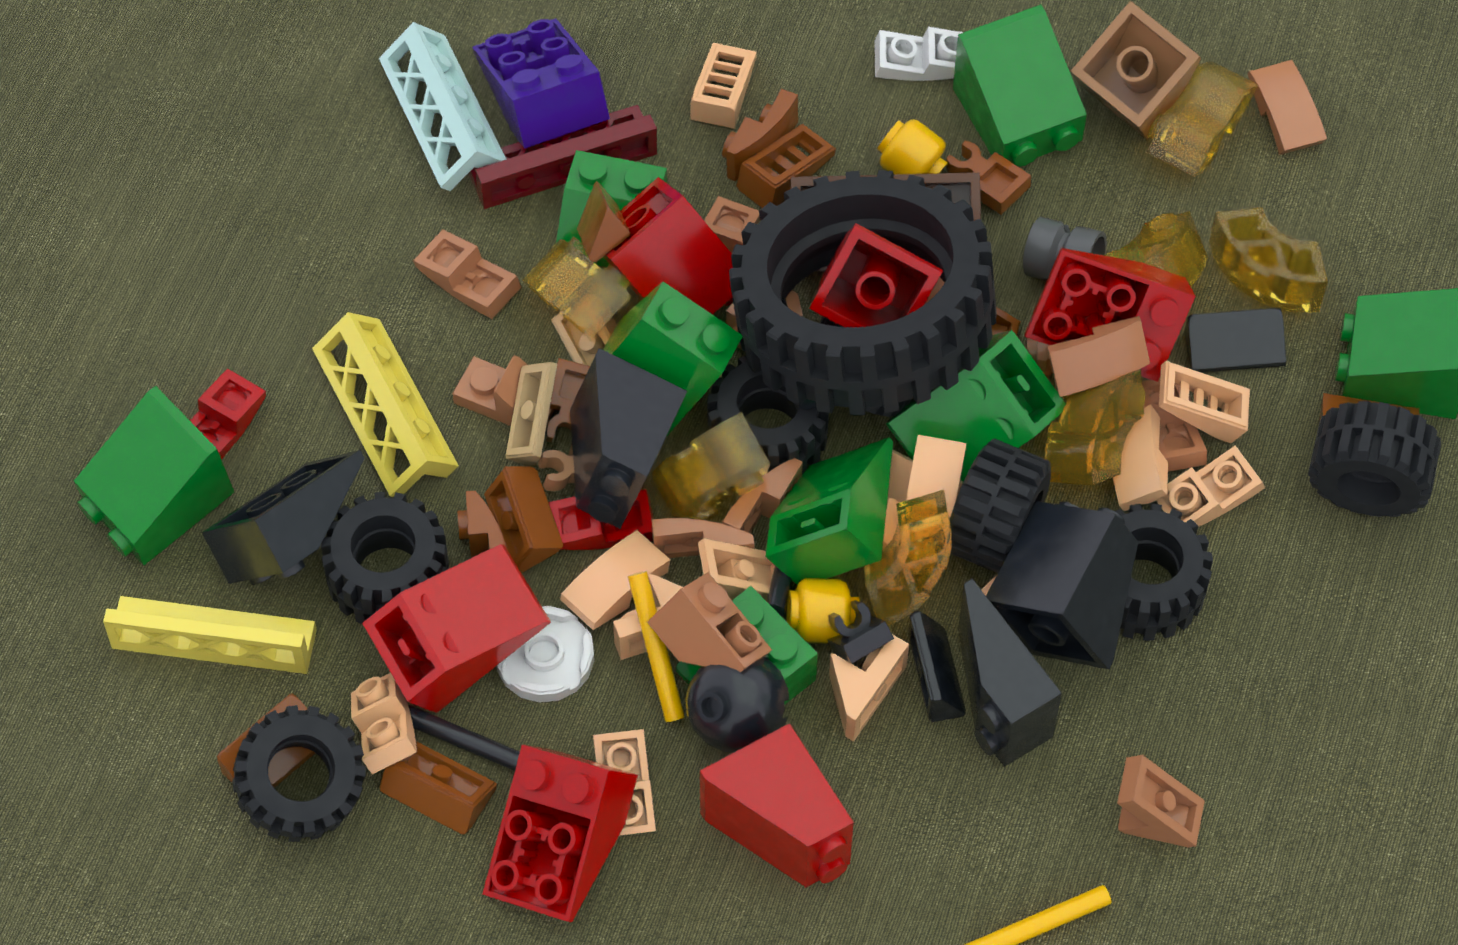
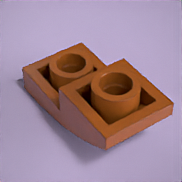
[722,89,798,181]
[457,491,506,558]

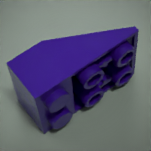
[472,18,610,149]

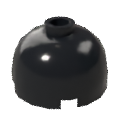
[685,657,789,753]

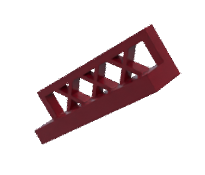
[469,105,657,209]

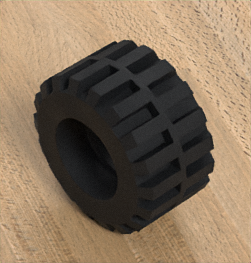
[707,356,829,482]
[1308,401,1441,517]
[946,439,1051,573]
[321,492,449,625]
[1115,504,1213,641]
[232,705,366,842]

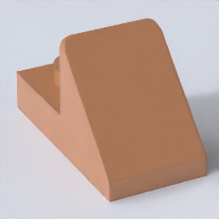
[453,355,555,426]
[1117,755,1205,847]

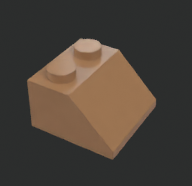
[1070,1,1201,140]

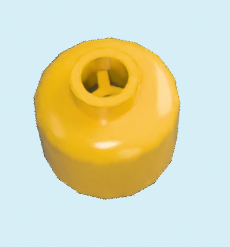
[877,119,947,175]
[786,578,860,643]

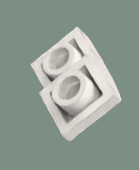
[875,27,963,81]

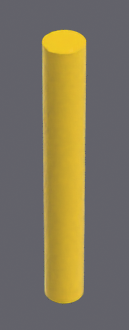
[627,571,685,722]
[965,885,1112,945]

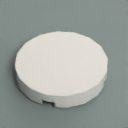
[496,606,594,703]

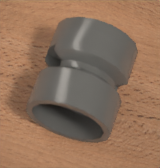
[1023,217,1107,281]

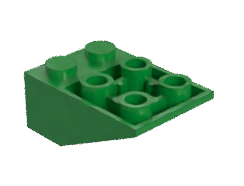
[886,330,1068,482]
[765,437,893,585]

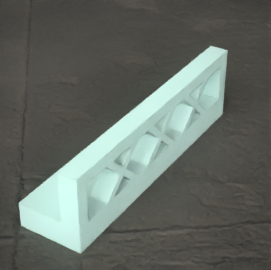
[379,22,506,191]

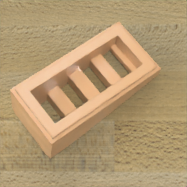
[690,43,757,129]
[1159,361,1250,444]

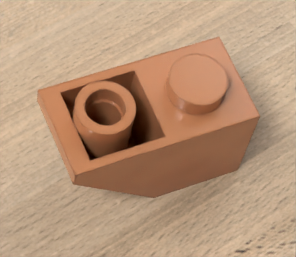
[647,572,772,672]

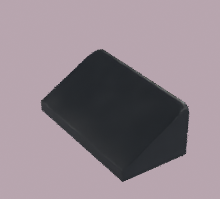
[1184,308,1286,373]
[908,611,966,722]

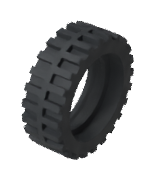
[729,170,997,415]

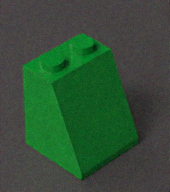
[953,4,1087,167]
[603,282,743,437]
[1335,288,1458,419]
[74,385,235,565]

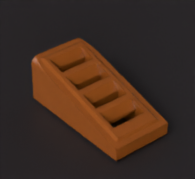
[737,124,836,208]

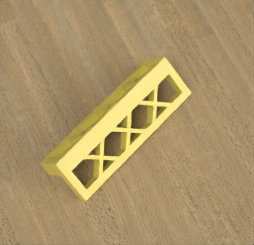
[312,312,459,497]
[103,596,317,674]

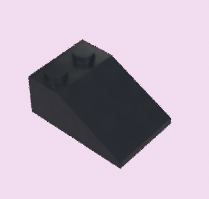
[201,450,365,585]
[958,579,1062,767]

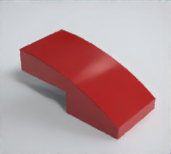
[190,368,266,460]
[548,489,654,550]

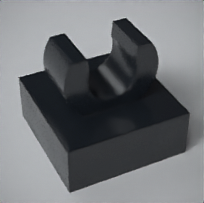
[827,600,894,664]

